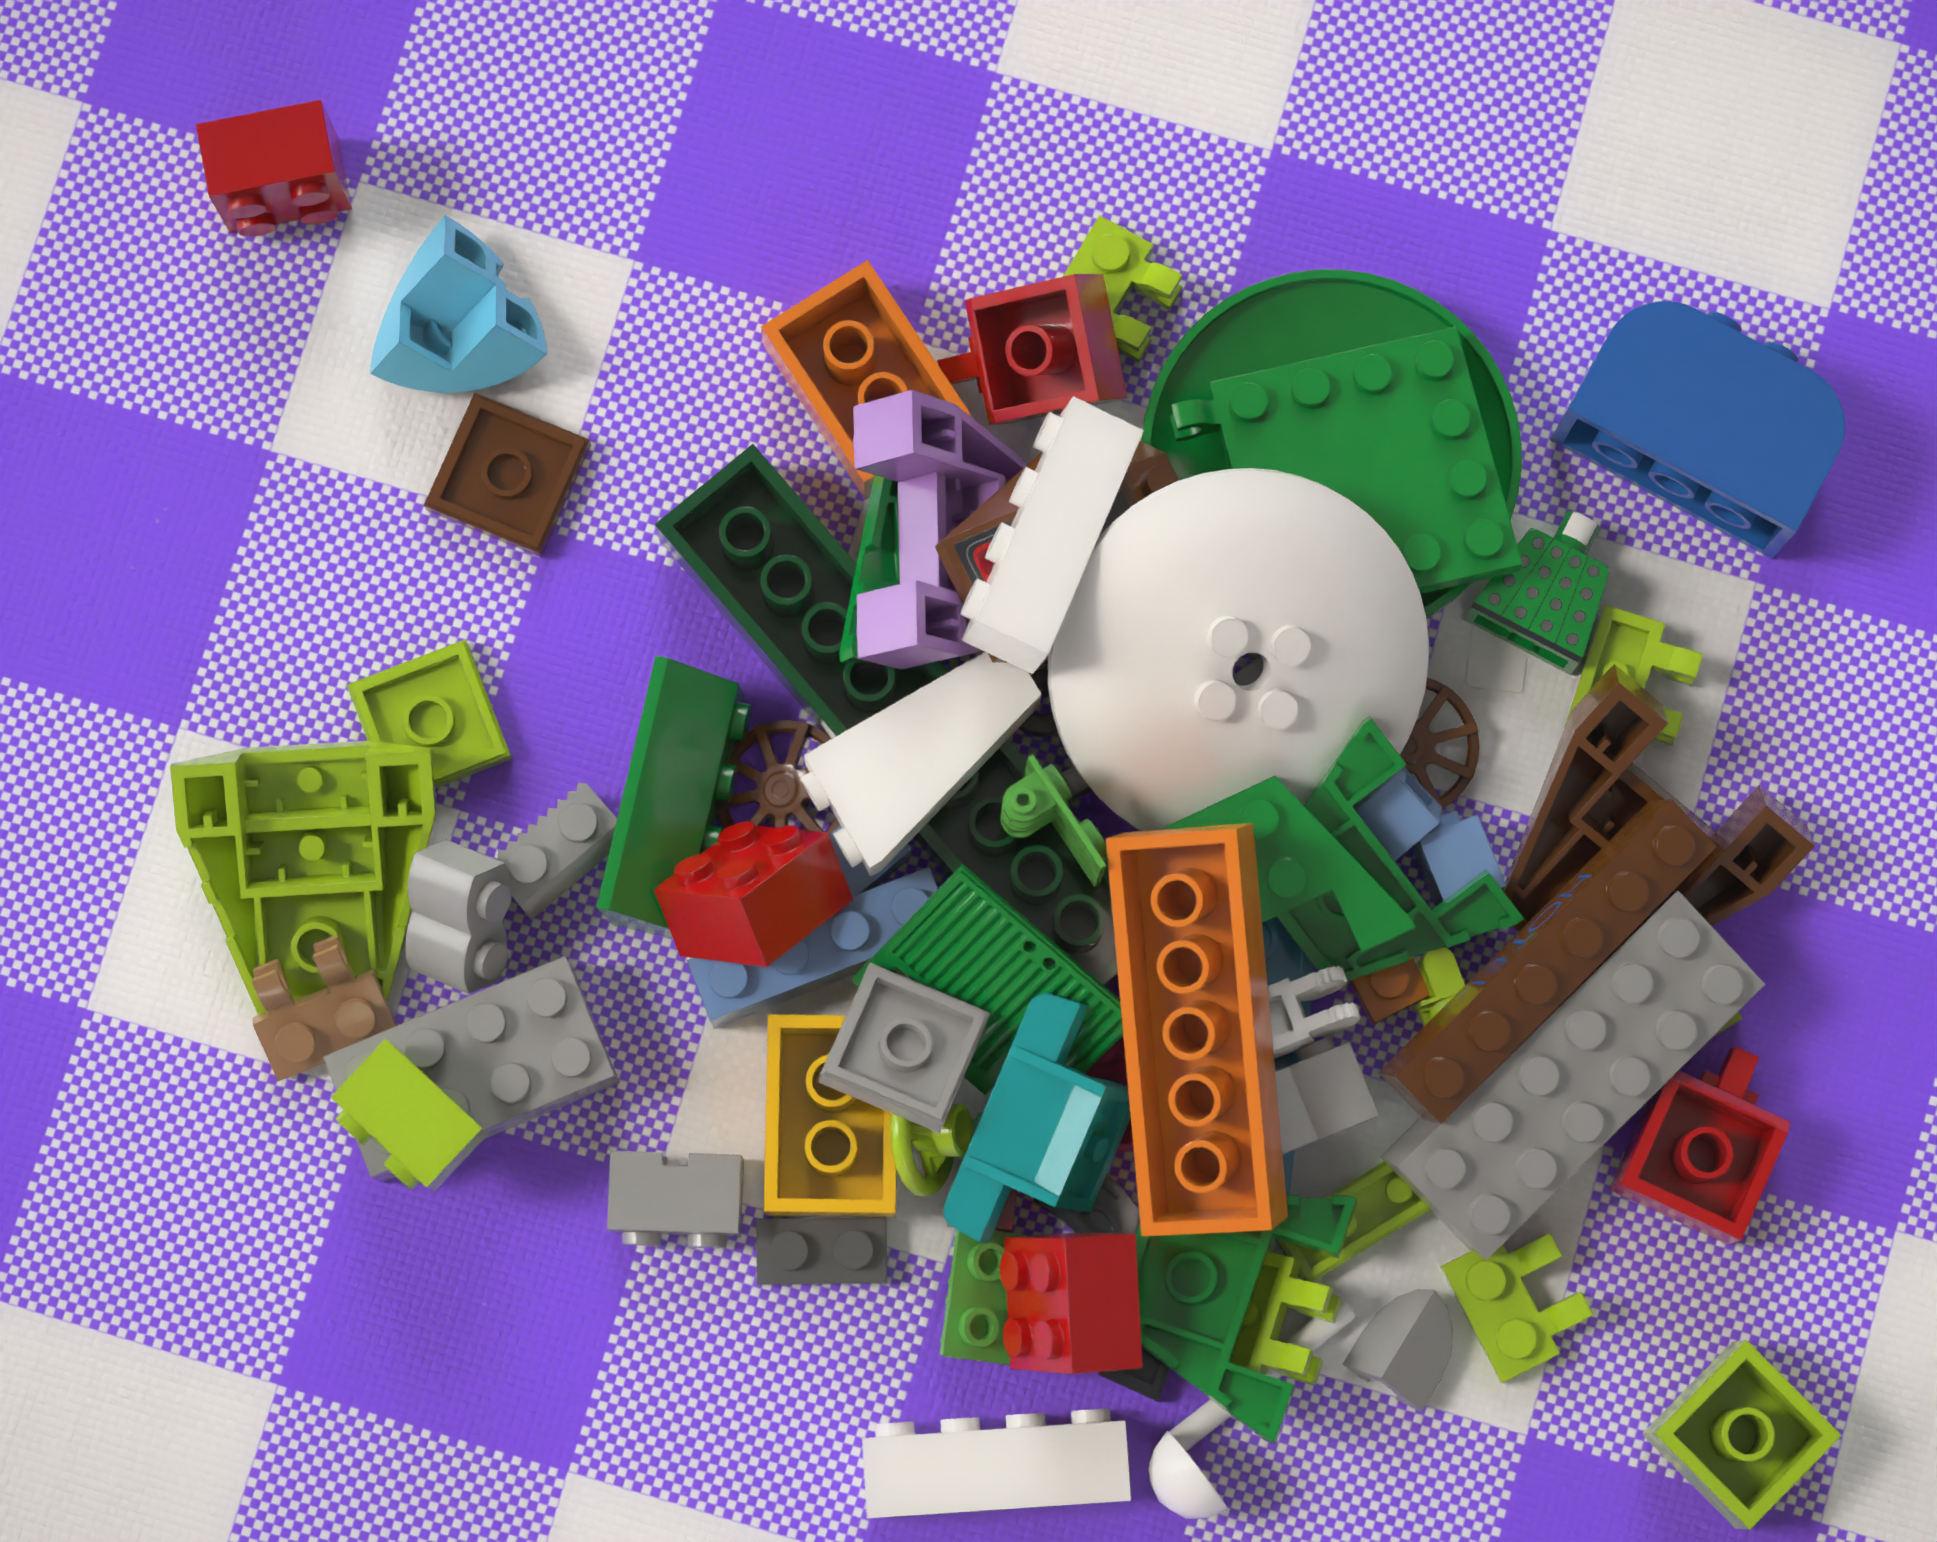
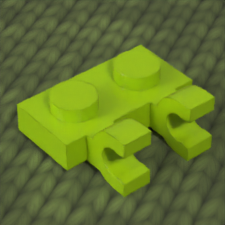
[1062,215,1182,363]
[1564,604,1703,746]
[1440,1233,1593,1383]
[1230,1251,1342,1386]

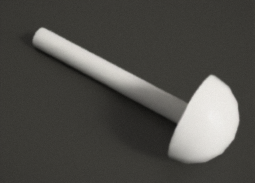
[1148,1297,1357,1519]

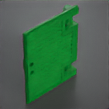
[852,864,1123,1095]

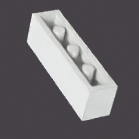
[960,396,1144,674]
[862,1409,1131,1518]

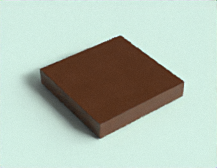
[424,392,591,558]

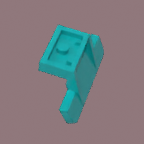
[943,992,1131,1243]

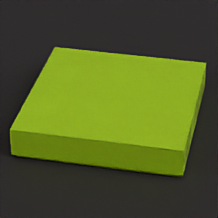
[347,639,512,789]

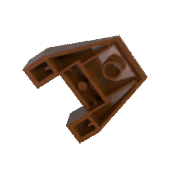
[1503,664,1815,932]

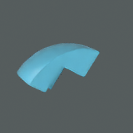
[370,215,547,393]

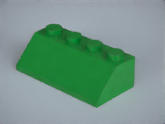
[596,655,752,938]

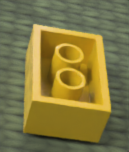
[764,1014,897,1218]

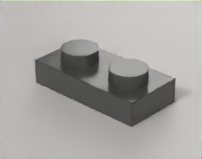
[756,1217,887,1285]

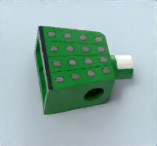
[1464,511,1610,675]

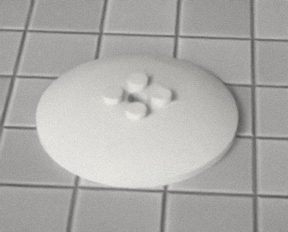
[1048,468,1429,831]

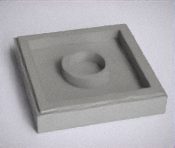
[818,963,990,1133]

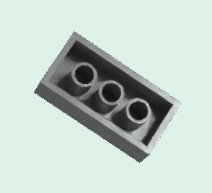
[323,956,620,1183]

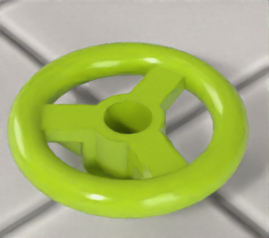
[891,1103,973,1197]

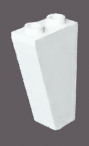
[800,652,1041,876]

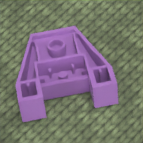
[853,390,1029,670]

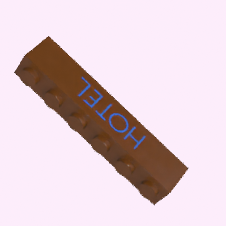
[1378,799,1717,1124]

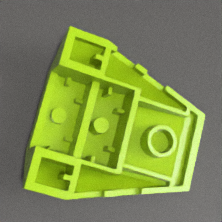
[170,740,436,1014]

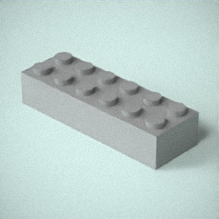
[1380,890,1765,1260]

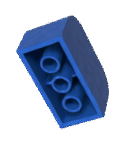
[1550,301,1845,559]

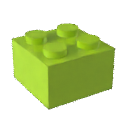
[1642,1340,1842,1530]

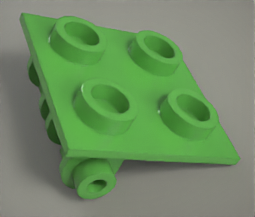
[1001,754,1107,887]
[939,1230,1028,1366]

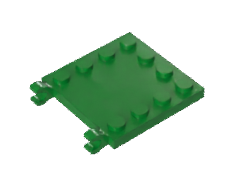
[1170,326,1522,594]

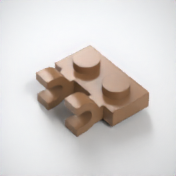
[252,934,398,1082]

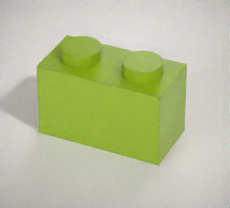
[331,1038,489,1192]

